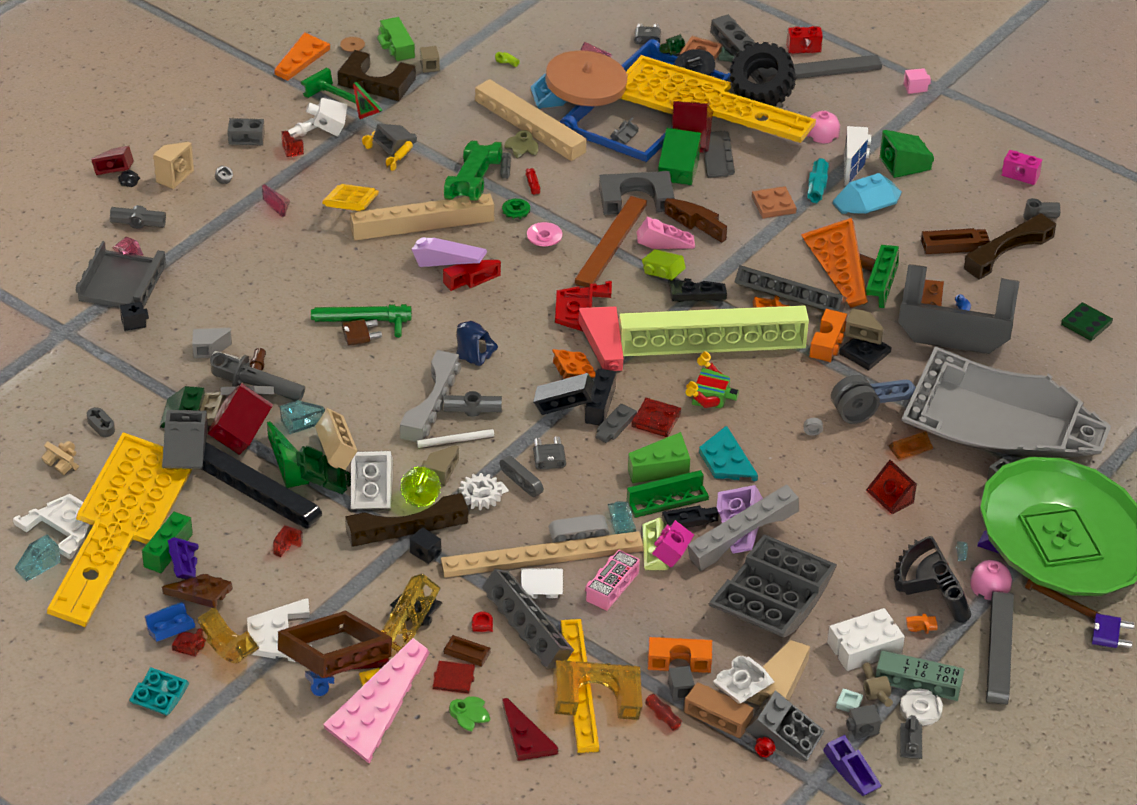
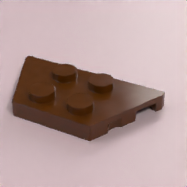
[162,574,233,608]

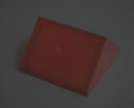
[866,459,917,514]

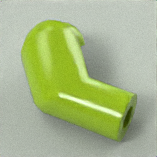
[495,52,520,67]

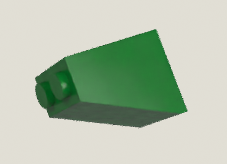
[658,128,701,186]
[879,130,934,178]

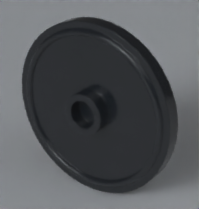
[674,49,716,76]

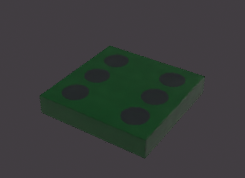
[1061,302,1113,341]

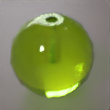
[400,466,441,507]

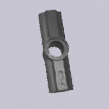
[110,205,166,229]
[444,391,502,417]

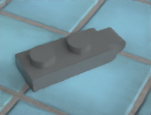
[596,404,637,443]

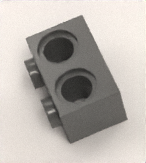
[227,118,265,145]

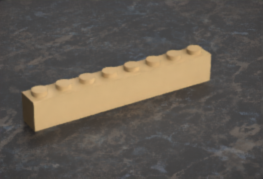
[475,79,587,161]
[350,194,494,241]

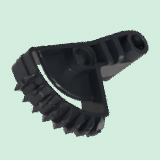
[894,536,971,623]

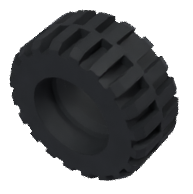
[729,42,796,107]

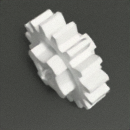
[459,473,502,510]

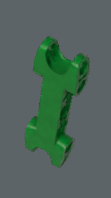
[444,140,503,201]

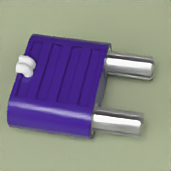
[1092,613,1135,648]

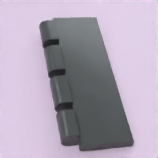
[704,131,735,178]

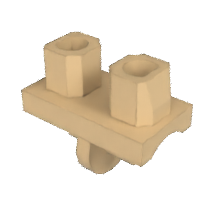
[41,441,79,475]

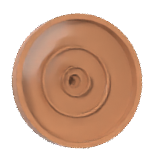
[545,50,627,106]

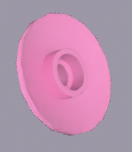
[527,222,563,247]

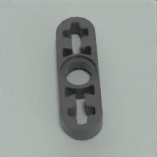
[500,455,544,497]

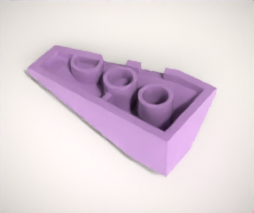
[411,237,487,267]
[717,485,763,554]

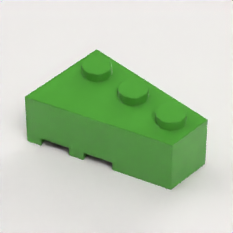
[628,432,690,483]

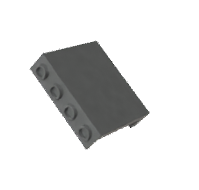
[76,241,166,308]

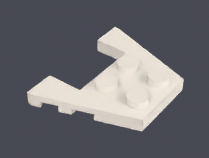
[13,494,93,560]
[247,598,312,662]

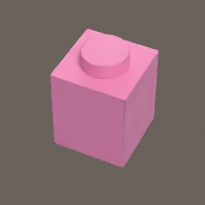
[903,68,931,94]

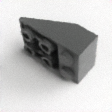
[162,410,208,469]
[745,690,825,761]

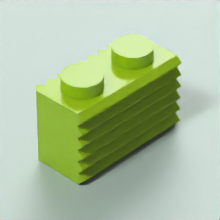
[642,249,686,280]

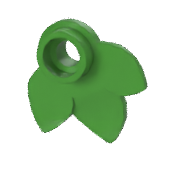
[449,696,490,731]

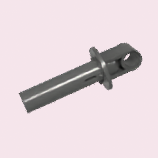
[210,352,306,402]

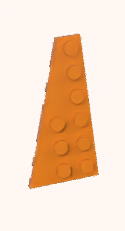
[801,218,868,308]

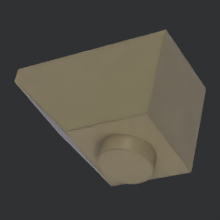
[845,308,883,344]
[421,445,459,486]

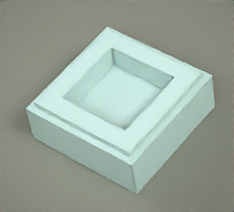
[836,689,863,712]

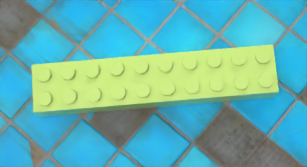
[619,306,809,356]

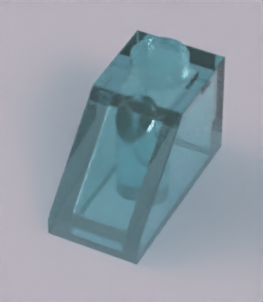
[280,400,325,434]
[15,534,61,581]

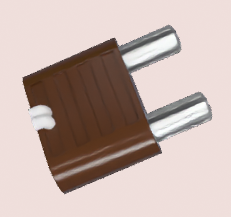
[342,319,382,346]

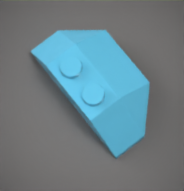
[832,173,902,214]

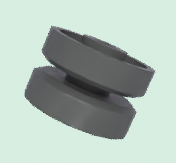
[830,375,880,424]

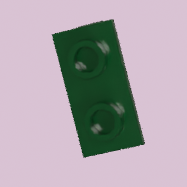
[659,34,685,56]

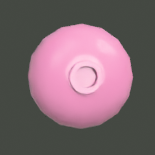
[807,111,840,143]
[970,560,1012,600]

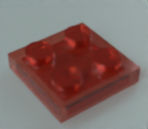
[632,398,681,437]

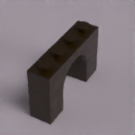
[337,50,416,101]

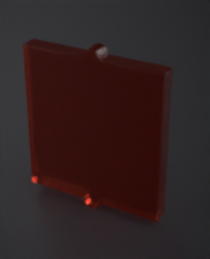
[433,661,475,694]

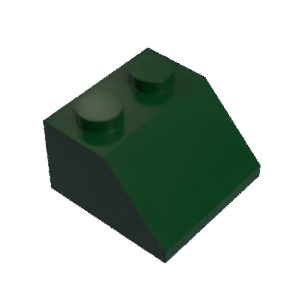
[160,386,205,428]

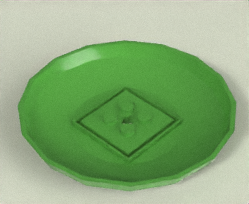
[980,457,1137,596]

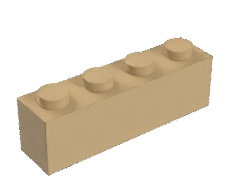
[315,408,357,470]

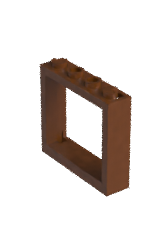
[278,611,392,678]

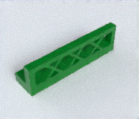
[866,244,899,308]
[626,470,709,518]

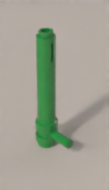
[311,304,412,338]

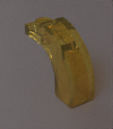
[196,608,259,663]

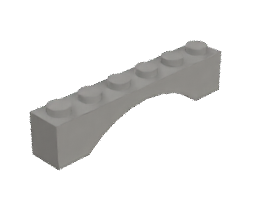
[400,350,461,442]
[688,484,799,571]

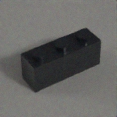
[585,369,616,426]
[533,373,596,415]

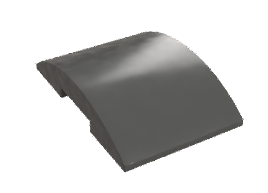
[708,534,837,637]

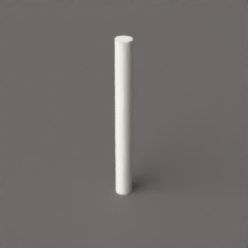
[417,429,494,448]

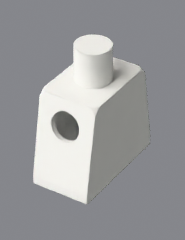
[306,98,347,137]

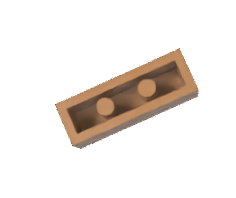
[684,682,754,738]

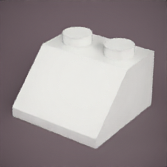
[521,568,563,598]

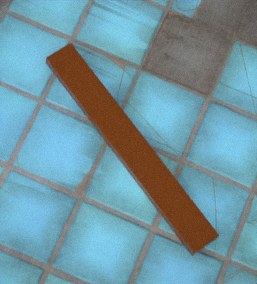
[575,196,647,287]

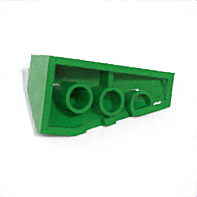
[267,421,309,488]

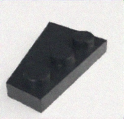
[669,278,727,302]

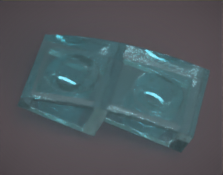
[608,501,636,534]

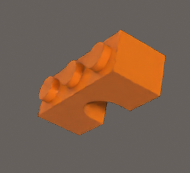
[809,309,847,362]
[648,637,712,673]

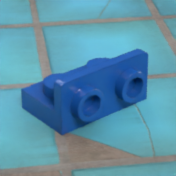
[144,602,196,642]

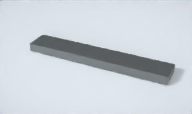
[793,55,882,79]

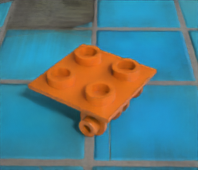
[552,349,596,379]

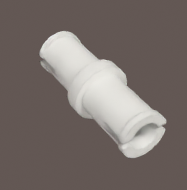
[284,118,317,141]

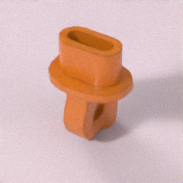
[906,614,938,634]

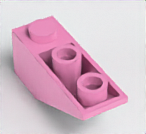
[637,217,695,249]

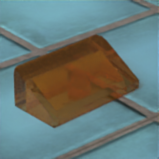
[888,431,933,460]

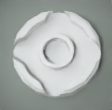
[900,689,943,726]

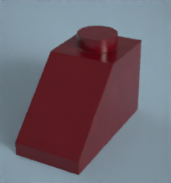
[91,146,134,175]

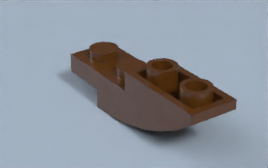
[665,198,727,243]

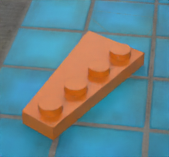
[274,32,330,81]

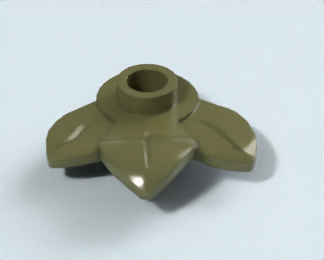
[504,130,538,158]

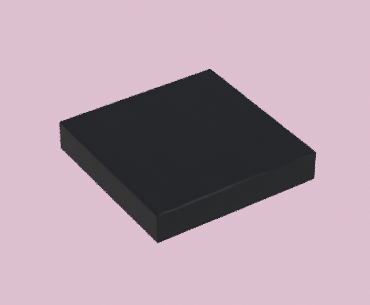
[839,338,892,370]

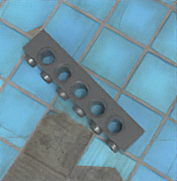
[710,14,778,84]
[734,265,847,312]
[482,569,574,669]

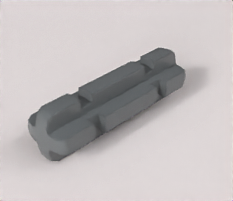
[500,152,511,179]

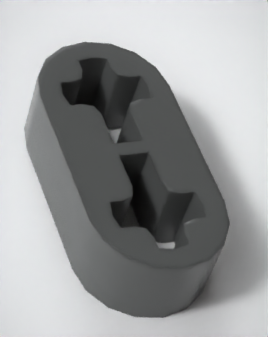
[87,407,115,437]

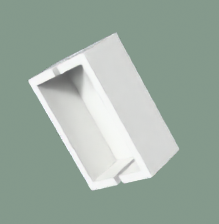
[827,608,905,671]

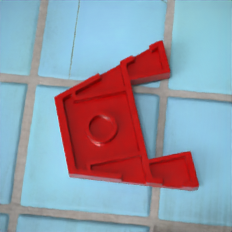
[555,281,612,332]

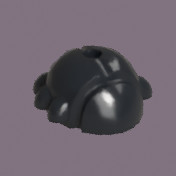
[118,170,140,187]

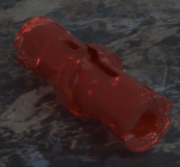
[645,694,682,731]

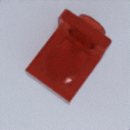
[281,130,304,157]
[273,525,303,557]
[172,628,206,657]

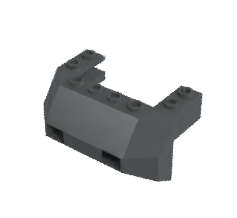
[898,264,1020,354]

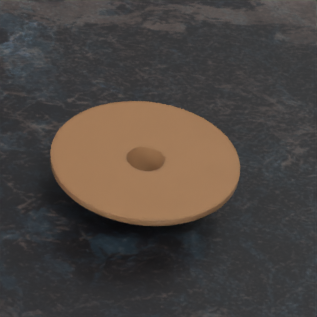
[340,37,365,52]

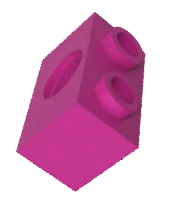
[1001,150,1043,185]
[652,520,694,568]

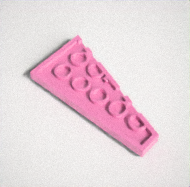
[323,638,429,764]

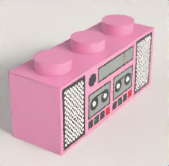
[585,550,640,611]

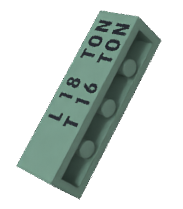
[876,650,965,701]

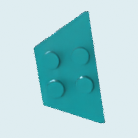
[699,426,758,481]

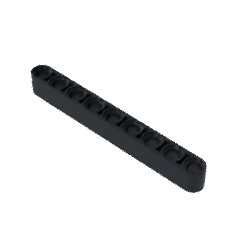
[201,442,322,529]

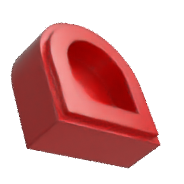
[472,611,493,632]

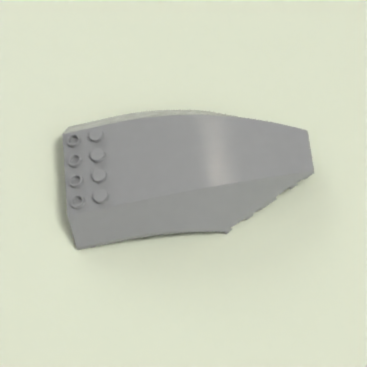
[901,346,1111,458]

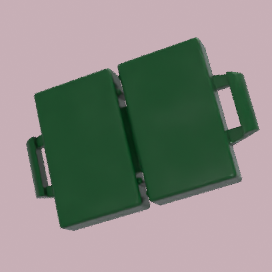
[296,446,351,495]

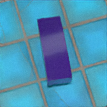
[823,735,882,796]

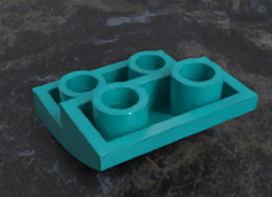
[129,667,189,716]

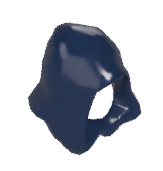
[456,320,498,366]

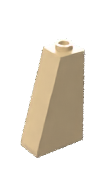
[745,640,810,705]

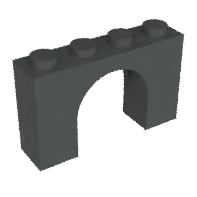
[599,171,675,215]

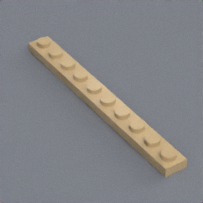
[441,531,643,578]

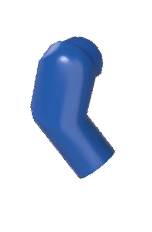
[955,294,971,311]

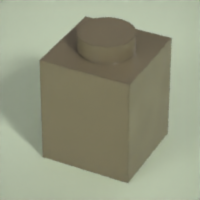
[420,46,440,73]

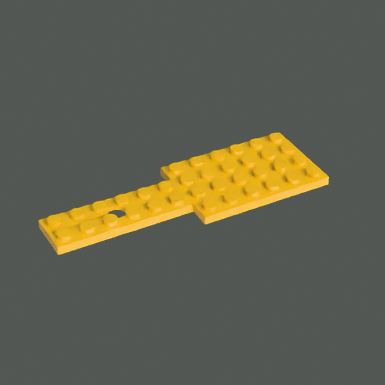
[619,55,816,143]
[47,432,192,627]

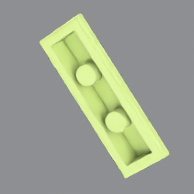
[642,518,669,570]

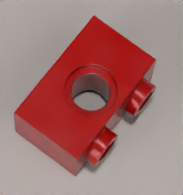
[786,26,823,54]

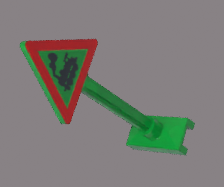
[301,68,382,119]

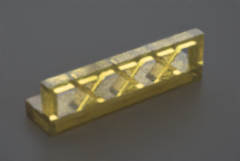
[382,573,440,653]

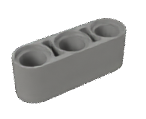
[548,514,610,543]

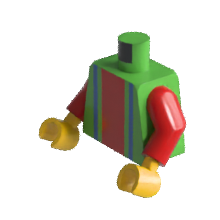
[685,351,739,408]

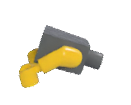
[362,124,417,171]

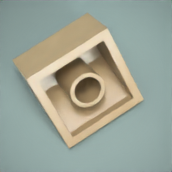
[153,142,194,189]

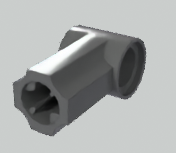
[1023,198,1061,221]

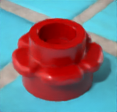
[755,737,776,757]

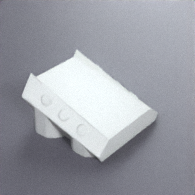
[713,656,774,703]

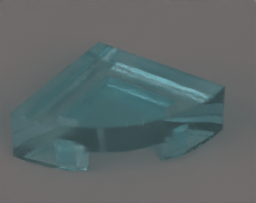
[956,541,968,561]

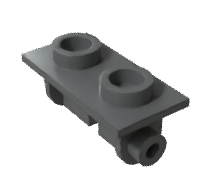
[610,117,639,145]
[900,715,922,759]

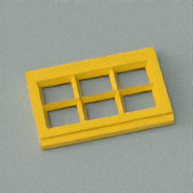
[322,184,379,211]

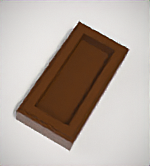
[444,635,491,667]

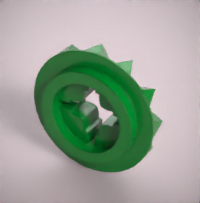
[502,198,530,220]

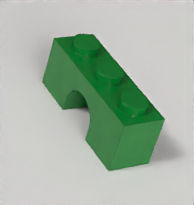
[142,511,193,574]

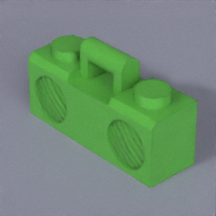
[377,17,415,61]

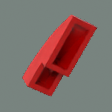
[443,260,501,291]

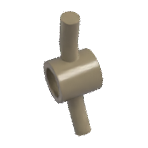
[862,663,893,707]

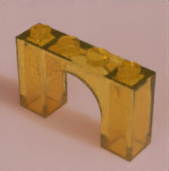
[553,660,642,720]

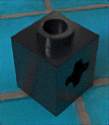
[119,301,149,331]
[409,528,442,564]

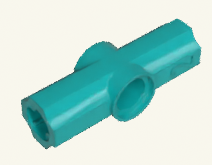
[807,158,829,203]

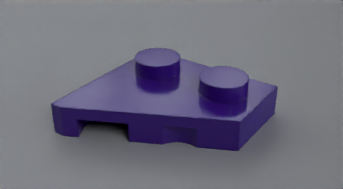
[167,537,199,580]

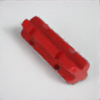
[526,168,541,195]

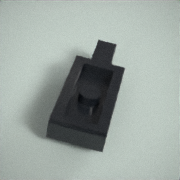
[662,505,719,528]

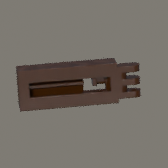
[921,228,990,255]

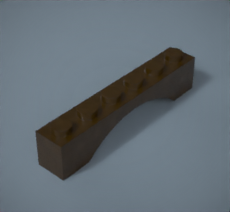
[964,213,1057,280]
[345,493,468,547]

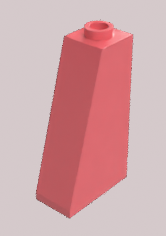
[578,306,624,371]

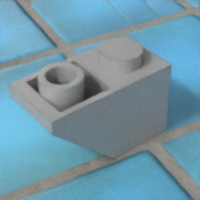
[192,328,232,358]

